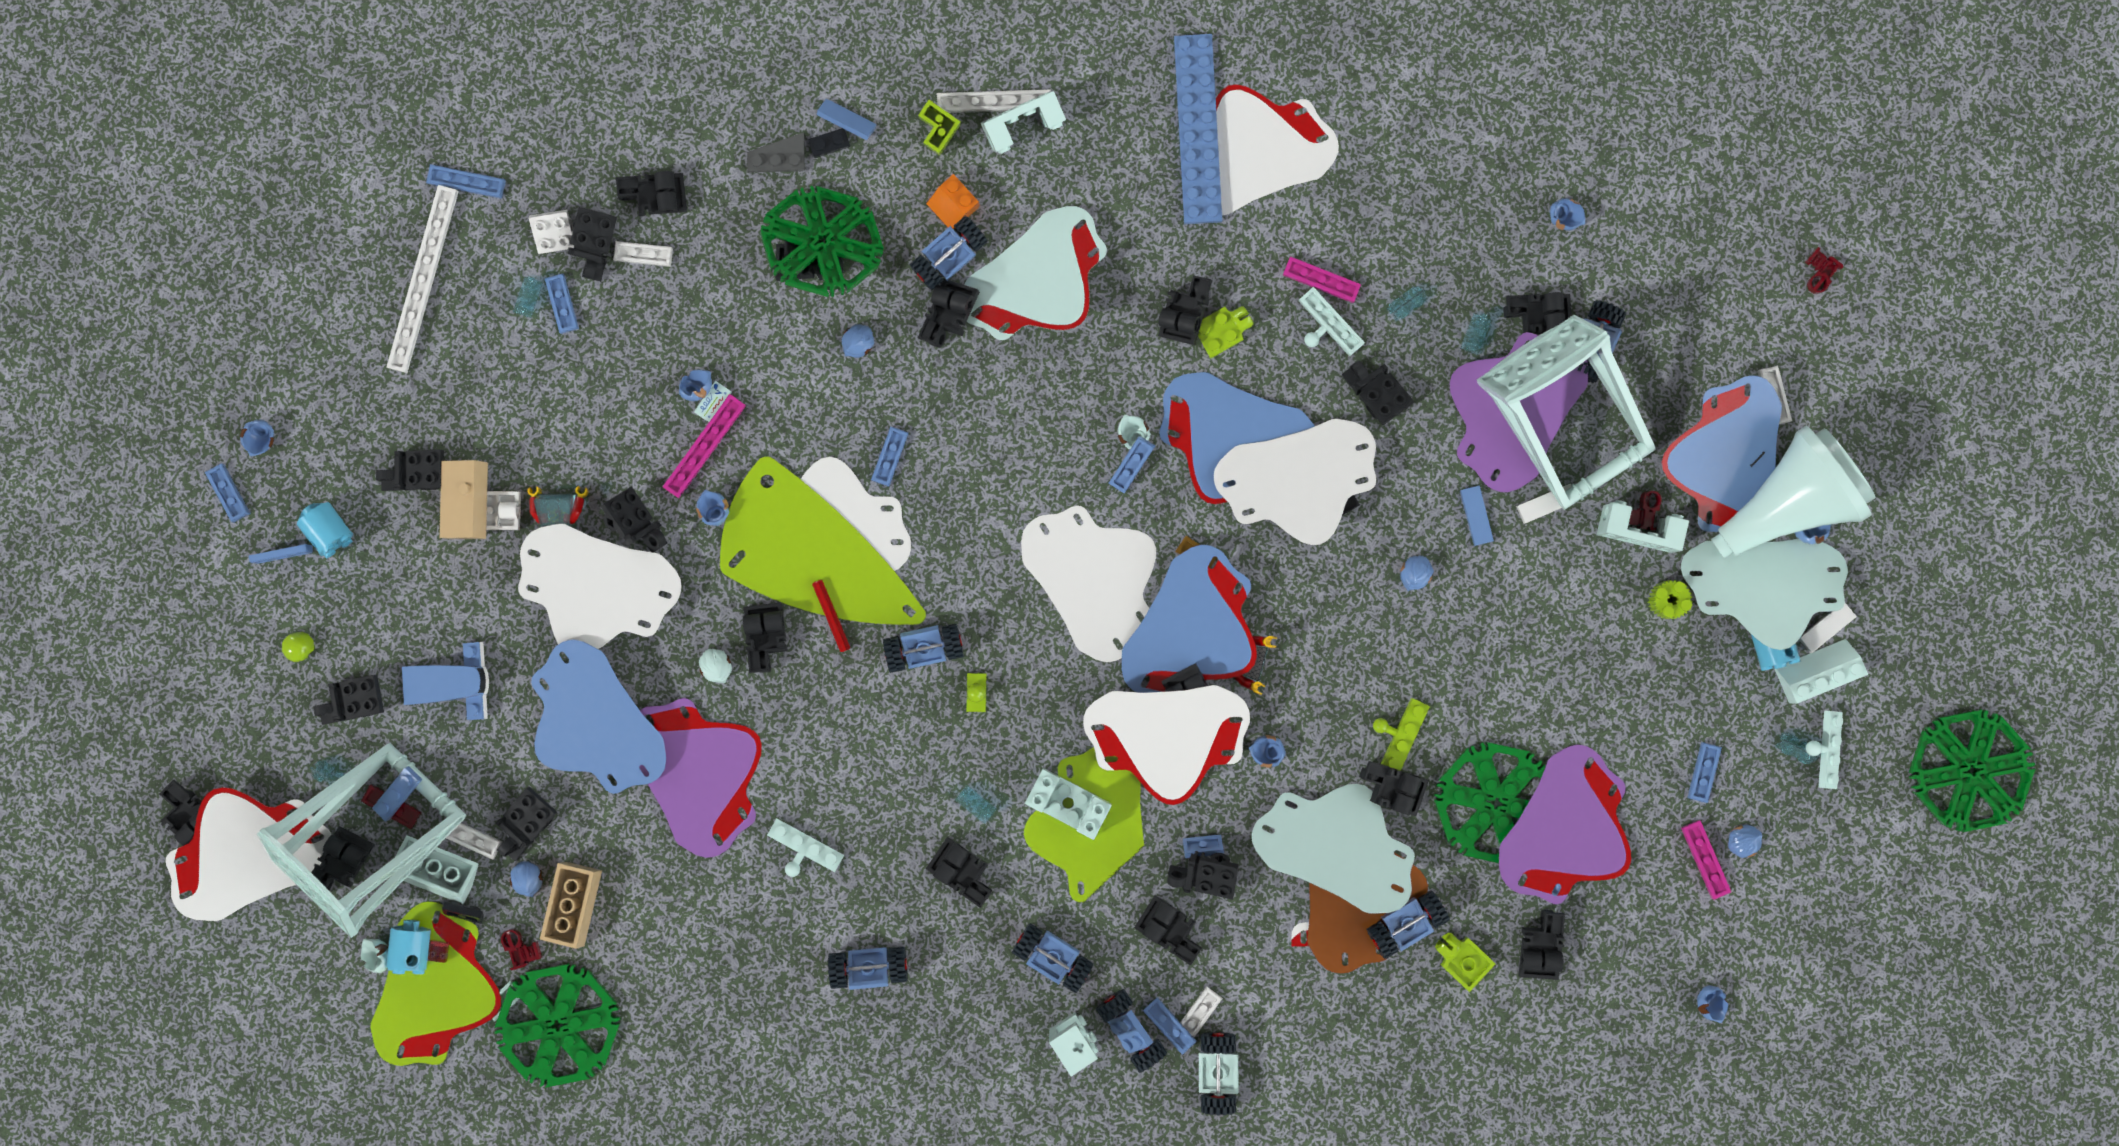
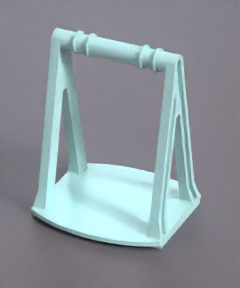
[1477,315,1656,510]
[257,743,466,938]

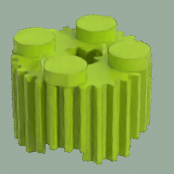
[1648,580,1692,619]

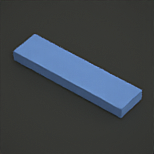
[426,164,506,199]

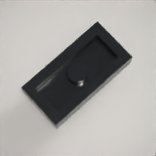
[808,128,850,158]
[442,901,484,924]

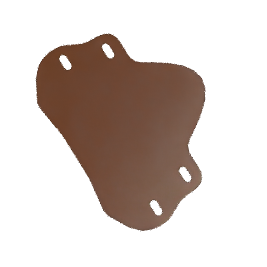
[1307,824,1428,973]

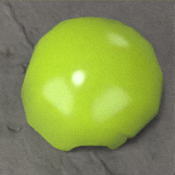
[282,631,314,662]

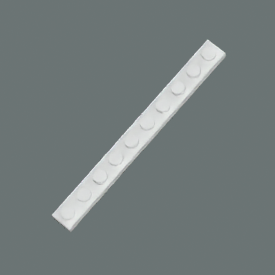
[386,185,459,373]

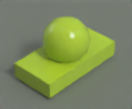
[966,673,987,712]

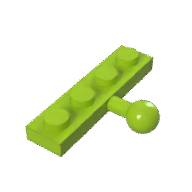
[1373,698,1430,770]

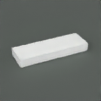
[613,241,673,267]
[1757,366,1792,424]
[1516,484,1571,524]
[1799,603,1857,653]
[446,823,503,859]
[1180,986,1223,1037]

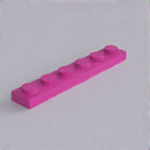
[663,394,746,498]

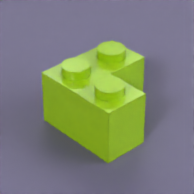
[918,100,961,156]

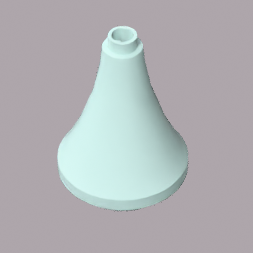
[1711,426,1876,558]

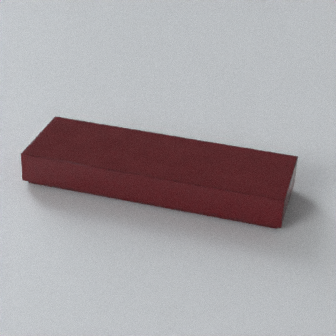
[361,784,422,829]

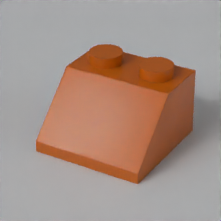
[926,174,980,230]

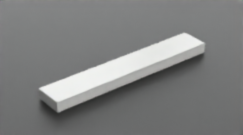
[937,89,1051,113]

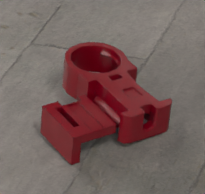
[1805,247,1843,294]
[1629,490,1662,530]
[501,929,543,970]

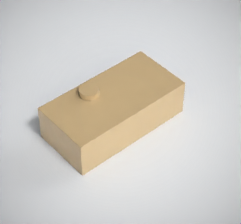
[440,460,488,539]
[540,862,602,949]

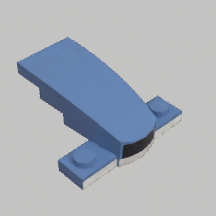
[402,642,489,720]

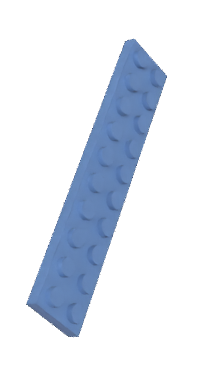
[1174,34,1222,224]

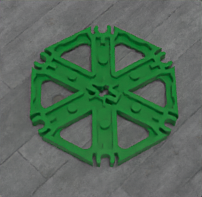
[760,186,884,297]
[1909,709,2036,832]
[1434,742,1546,863]
[494,963,621,1088]

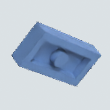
[1183,834,1224,858]

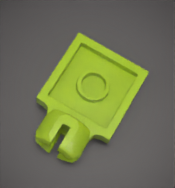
[1198,306,1253,359]
[1435,932,1495,992]

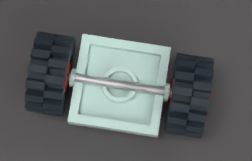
[1199,1032,1239,1116]

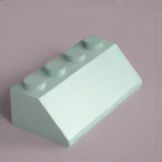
[1775,639,1868,704]
[395,835,479,904]

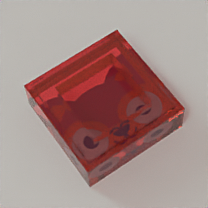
[427,940,449,963]

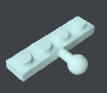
[1299,287,1365,356]
[1806,711,1843,789]
[767,818,844,877]

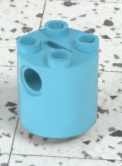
[296,502,353,559]
[1750,633,1801,671]
[386,920,431,974]

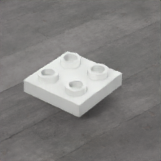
[529,210,574,254]
[486,491,521,530]

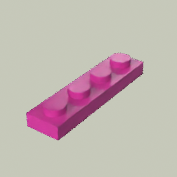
[1283,257,1361,303]
[1681,820,1731,900]

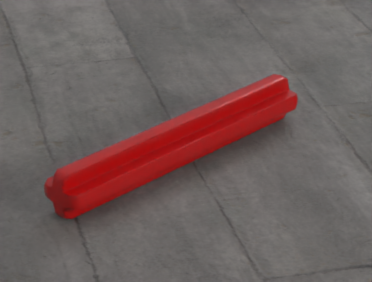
[812,580,850,652]

